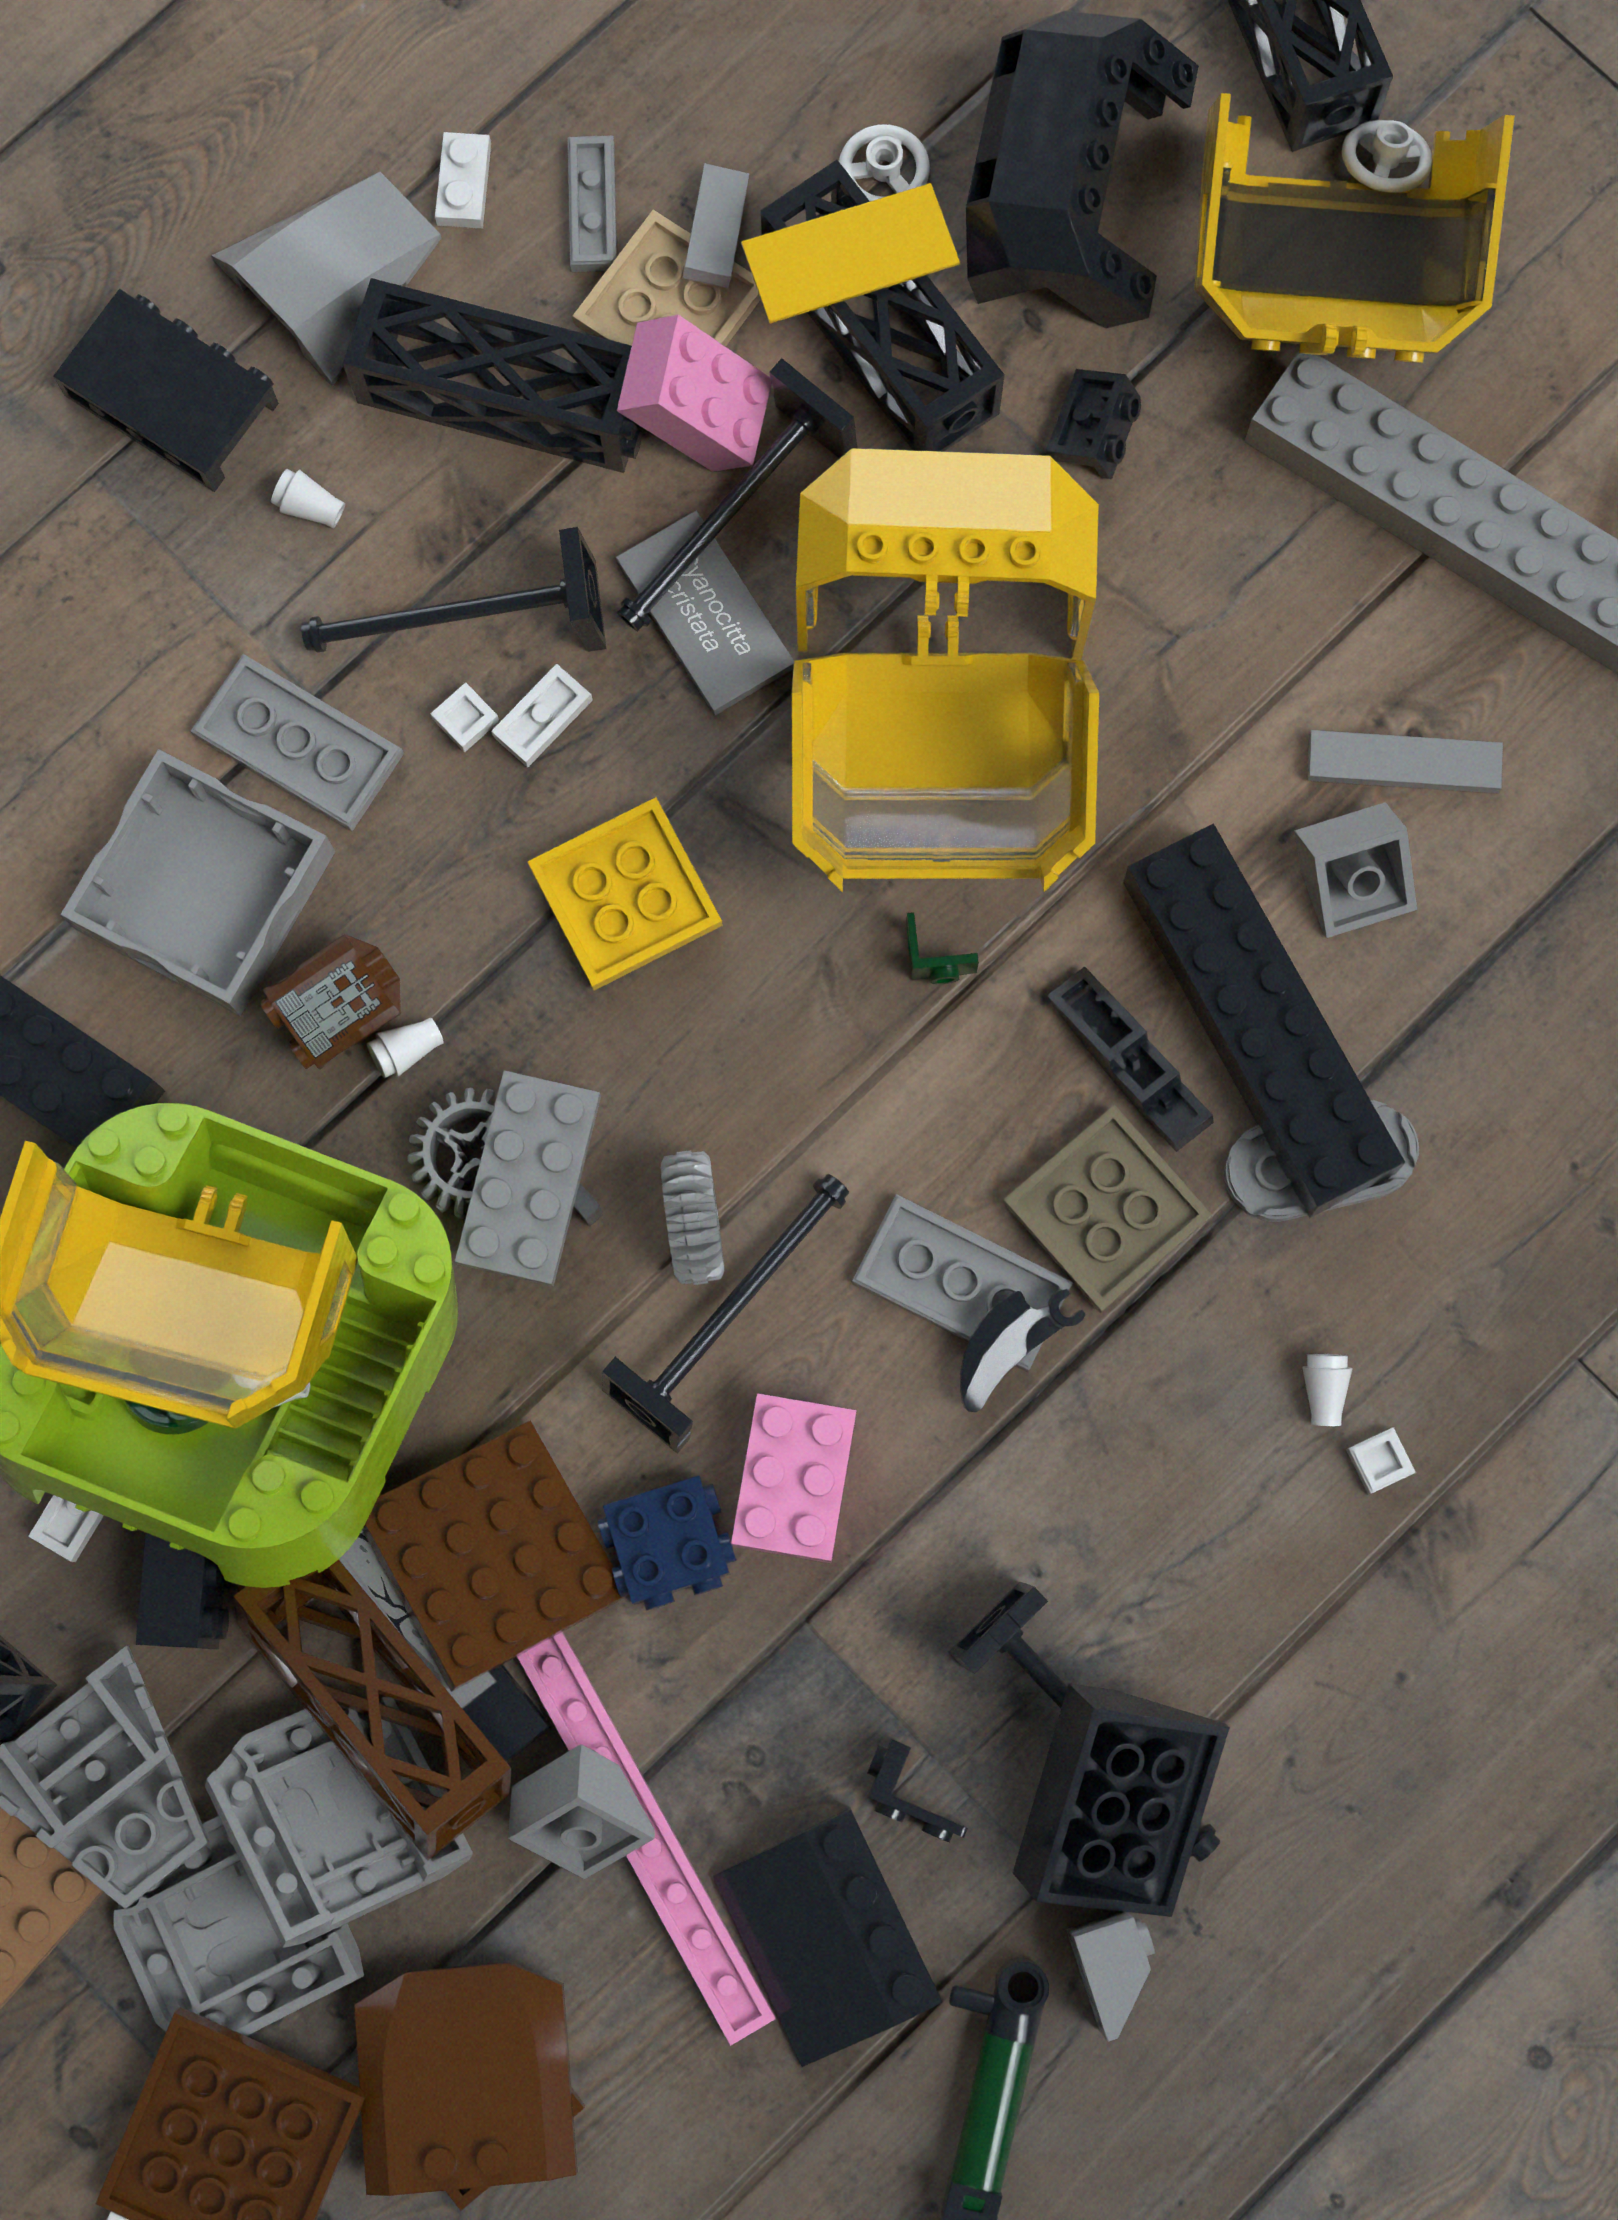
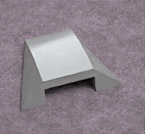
[211,172,442,386]
[0,1646,210,1909]

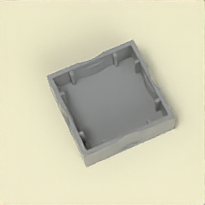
[60,749,336,1016]

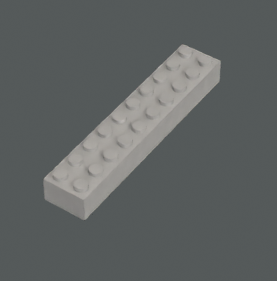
[1244,351,1618,674]

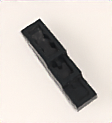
[1047,967,1214,1152]

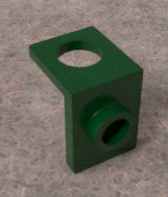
[906,912,979,984]

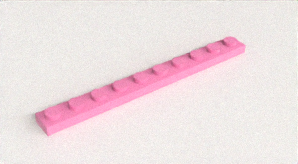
[517,1632,776,2046]

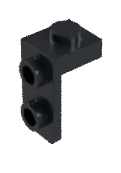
[867,1739,968,1843]

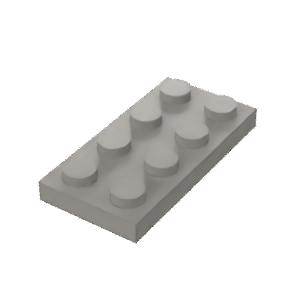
[455,1071,601,1287]

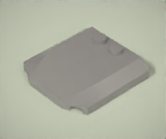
[205,1697,473,1948]
[114,1816,364,2036]

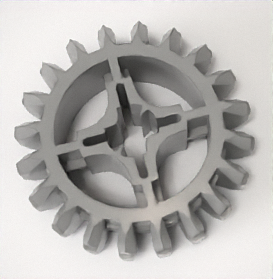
[408,1088,495,1219]
[660,1150,725,1285]

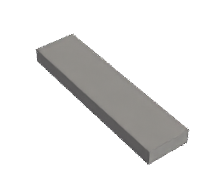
[1307,730,1503,793]

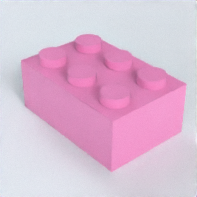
[617,315,771,472]
[731,1393,856,1563]

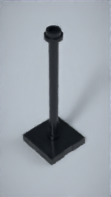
[617,358,858,632]
[301,527,607,653]
[602,1174,849,1454]
[948,1582,1220,1862]

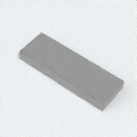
[568,136,617,272]
[683,163,749,288]

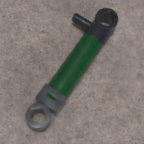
[941,1957,1049,2220]

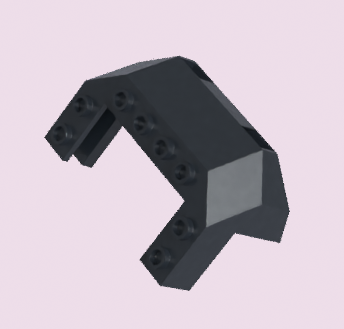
[966,11,1199,328]

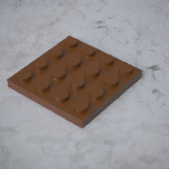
[362,1420,626,1692]
[96,2007,367,2220]

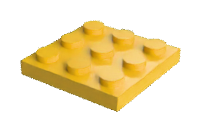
[527,797,723,991]

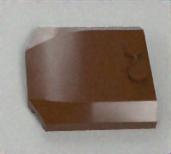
[354,1962,578,2196]

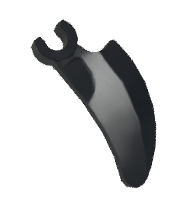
[960,1289,1086,1412]

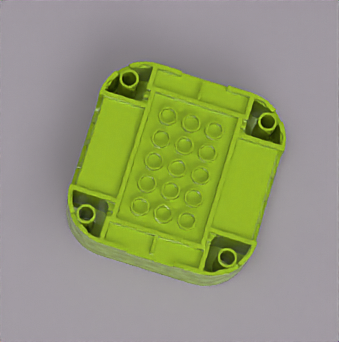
[0,1103,458,1588]

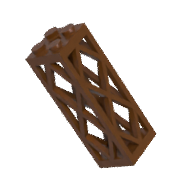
[233,1560,511,1861]

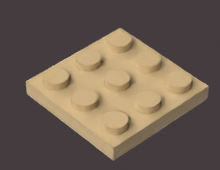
[572,210,761,347]

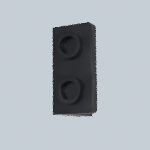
[1046,369,1141,479]

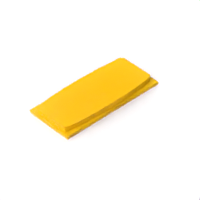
[741,183,960,324]

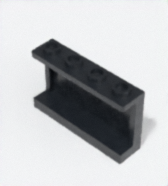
[53,289,279,492]

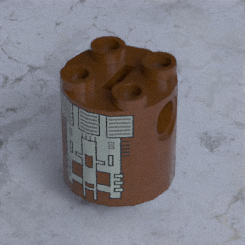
[261,934,401,1069]

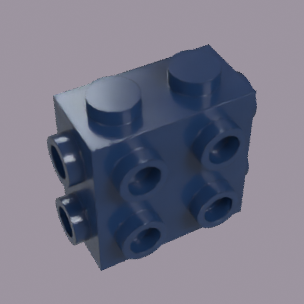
[598,1475,736,1611]

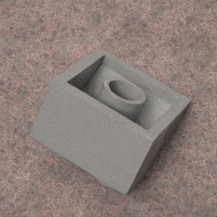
[1294,802,1417,938]
[508,1744,655,1879]
[1066,1911,1155,2042]

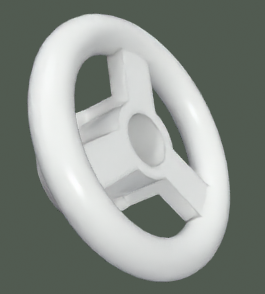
[1342,120,1432,193]
[839,124,930,201]

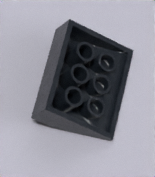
[1012,1683,1230,1917]
[713,1808,942,2067]

